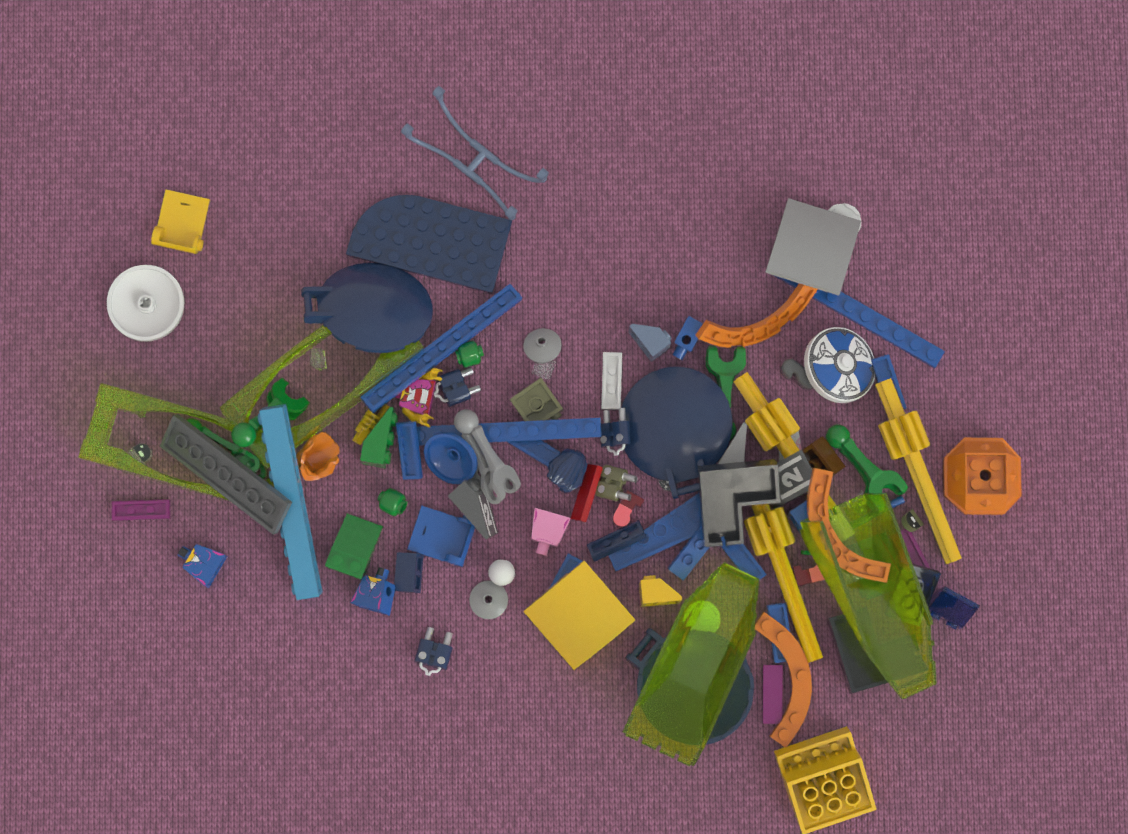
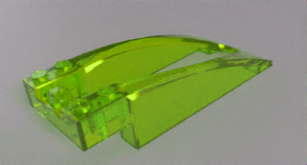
[219,325,424,469]
[78,383,274,503]

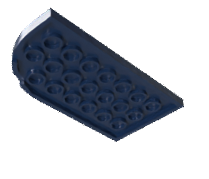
[346,195,512,294]

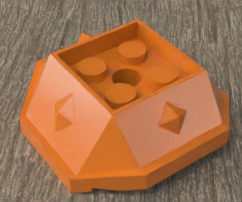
[943,437,1022,515]

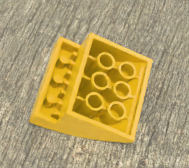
[523,561,635,670]
[774,726,877,834]

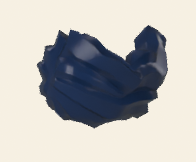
[547,448,587,493]

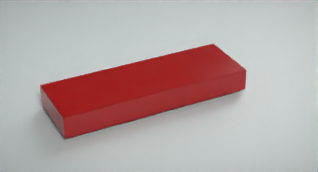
[570,464,603,522]

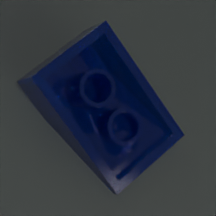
[927,587,980,630]

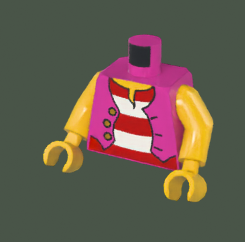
[394,368,443,428]

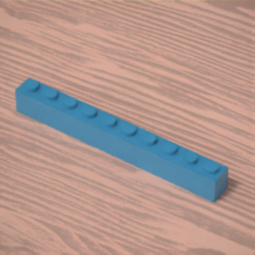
[258,404,323,600]

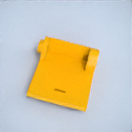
[151,189,210,254]

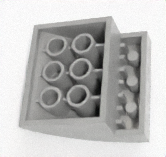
[765,198,861,296]

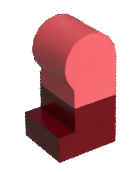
[613,490,644,528]
[792,563,830,587]

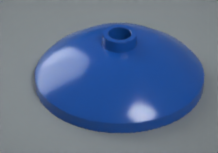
[424,432,478,484]

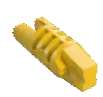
[352,404,390,445]

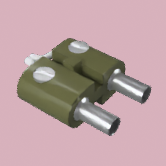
[595,465,638,502]

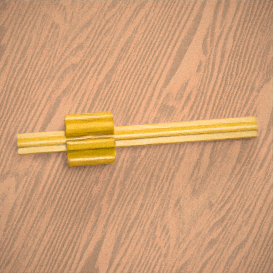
[733,372,855,542]
[875,378,962,564]
[744,504,823,663]

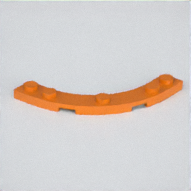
[696,283,818,348]
[807,468,891,583]
[752,612,812,747]

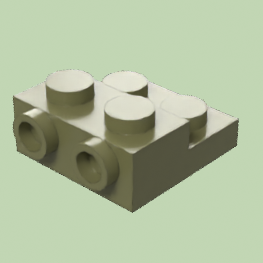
[510,378,563,421]

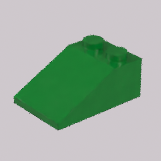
[325,513,383,580]

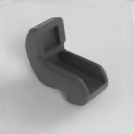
[780,358,814,390]

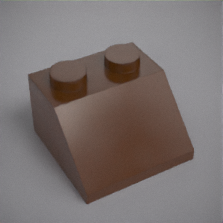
[802,436,846,477]

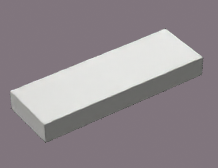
[601,352,622,410]

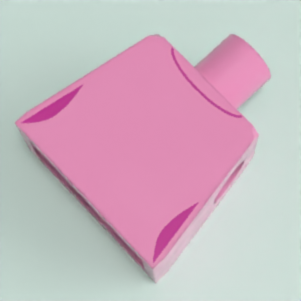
[531,508,570,556]

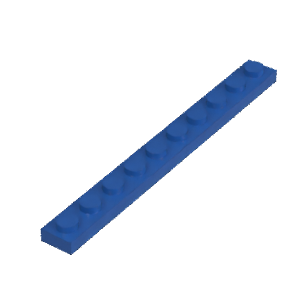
[773,275,945,369]
[361,284,522,413]
[417,418,602,446]

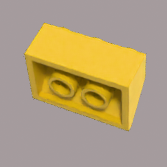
[639,575,682,607]

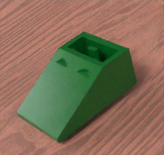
[360,407,398,469]

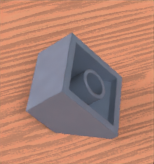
[628,324,671,362]

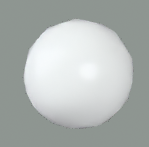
[488,560,515,586]

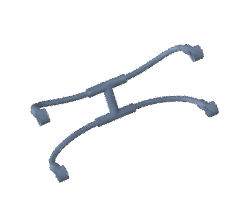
[401,86,549,220]

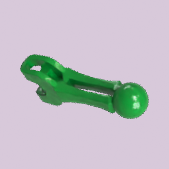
[705,345,746,441]
[231,378,310,447]
[186,418,266,479]
[826,424,908,513]

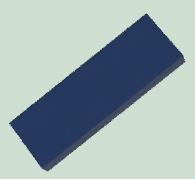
[587,520,646,562]

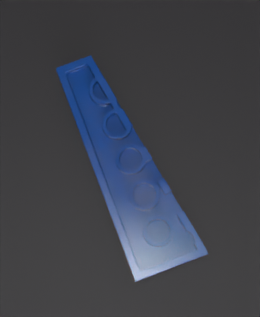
[608,493,702,572]

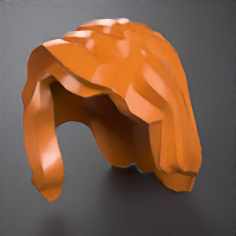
[296,432,340,481]

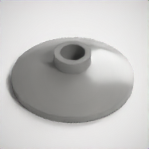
[523,328,562,363]
[469,581,508,619]

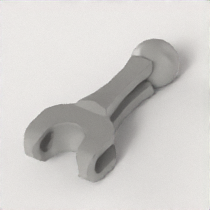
[454,409,521,504]

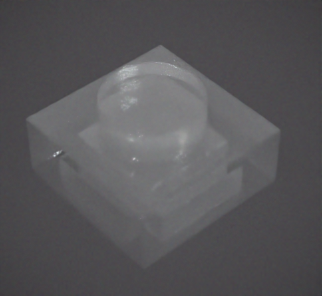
[310,348,327,370]
[532,360,556,381]

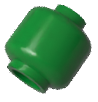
[455,341,484,368]
[377,488,407,516]

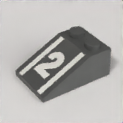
[770,449,812,509]
[448,478,498,540]

